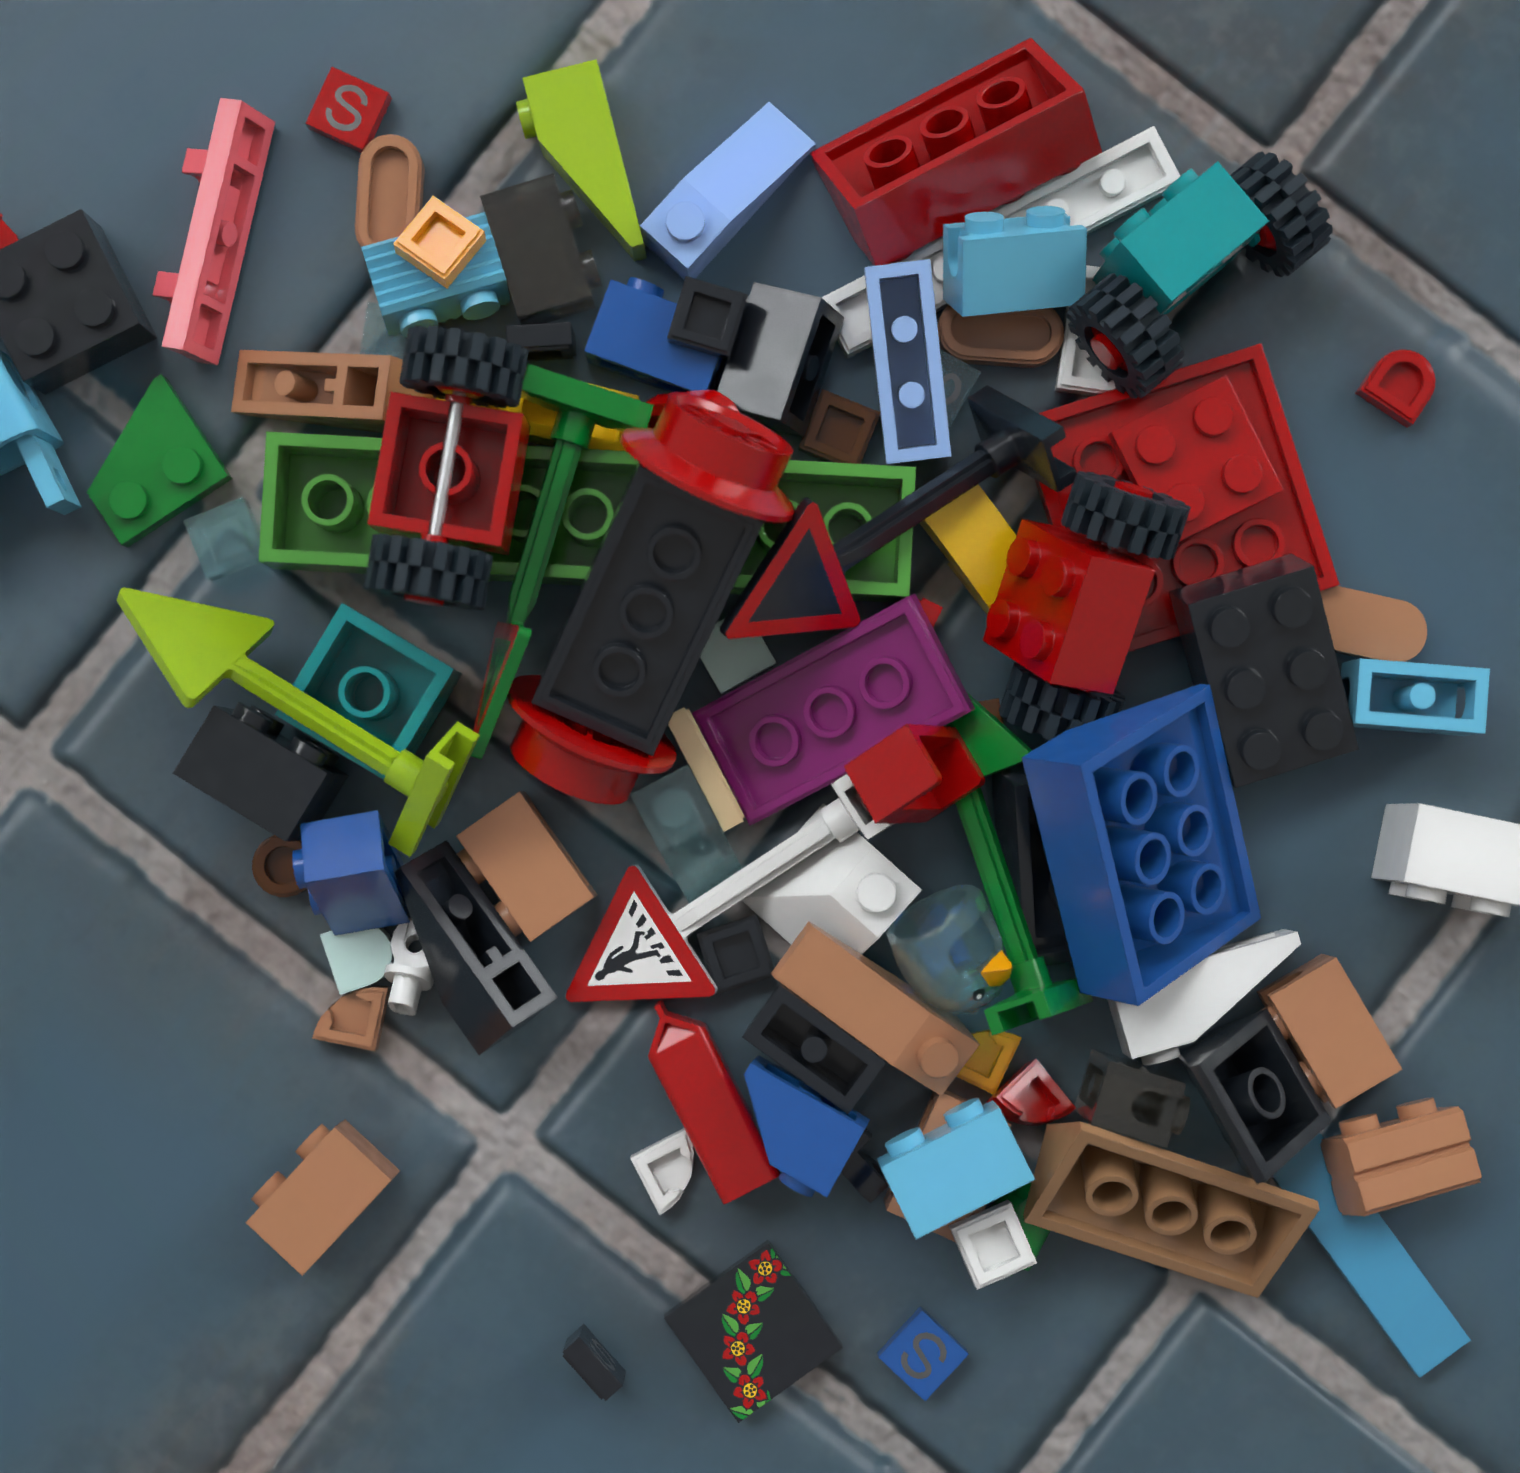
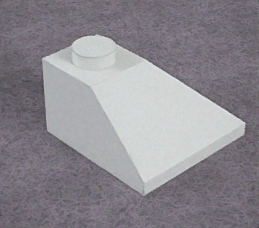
[742,803,922,954]

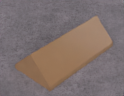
[1024,1121,1320,1298]

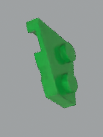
[87,374,233,548]

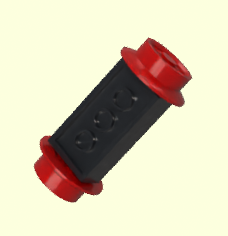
[507,392,795,805]

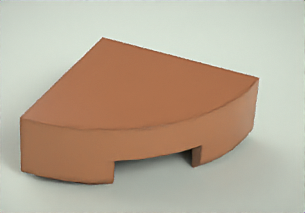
[312,986,391,1051]

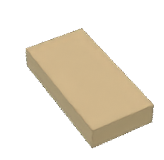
[668,707,745,832]

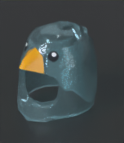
[886,885,1012,1016]

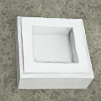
[949,1200,1037,1290]

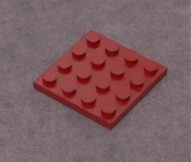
[1035,343,1340,653]

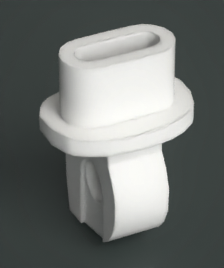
[384,918,434,1016]

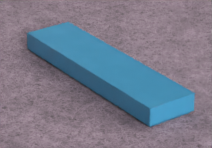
[1271,1133,1471,1378]

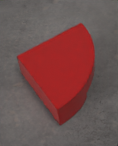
[986,1059,1076,1126]

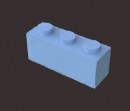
[864,259,951,464]

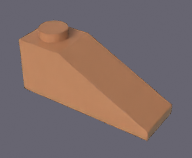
[231,350,433,433]
[771,921,980,1096]

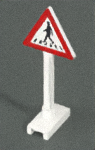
[565,774,895,1002]

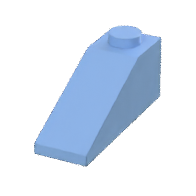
[640,102,816,280]

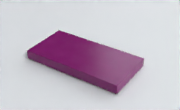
[691,594,975,826]

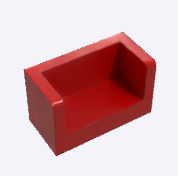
[843,724,985,824]

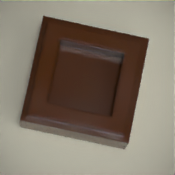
[798,389,880,464]

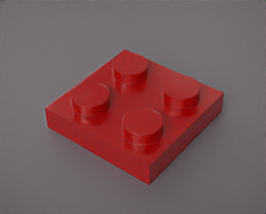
[1108,375,1284,542]

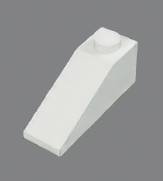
[1107,929,1301,1065]

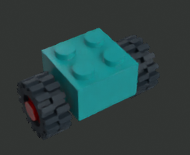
[1066,151,1333,399]

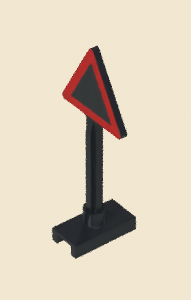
[719,385,1077,639]

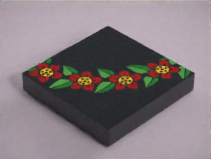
[664,1240,843,1423]

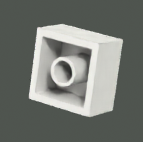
[1371,803,1520,917]

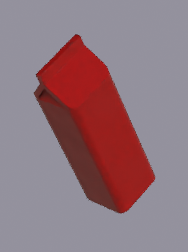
[648,999,781,1204]

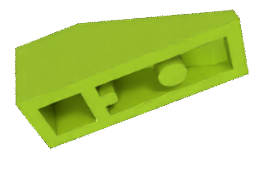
[516,59,647,261]

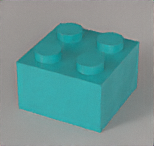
[275,603,463,780]

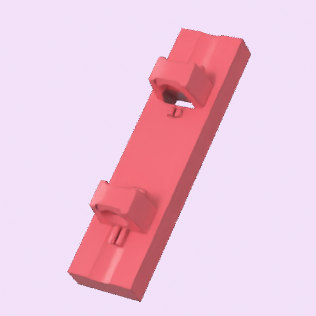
[153,98,275,366]

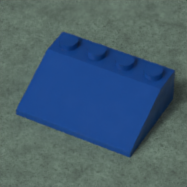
[1022,684,1261,1006]

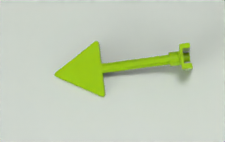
[117,588,480,857]

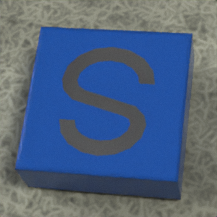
[877,1306,969,1401]

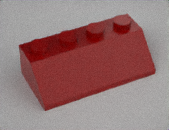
[809,38,1102,266]

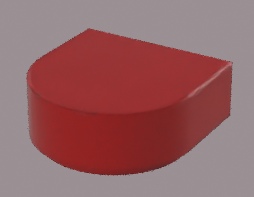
[1355,350,1435,428]

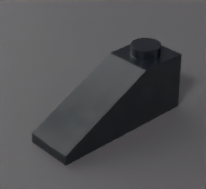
[395,840,558,1055]

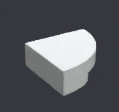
[630,1128,695,1215]

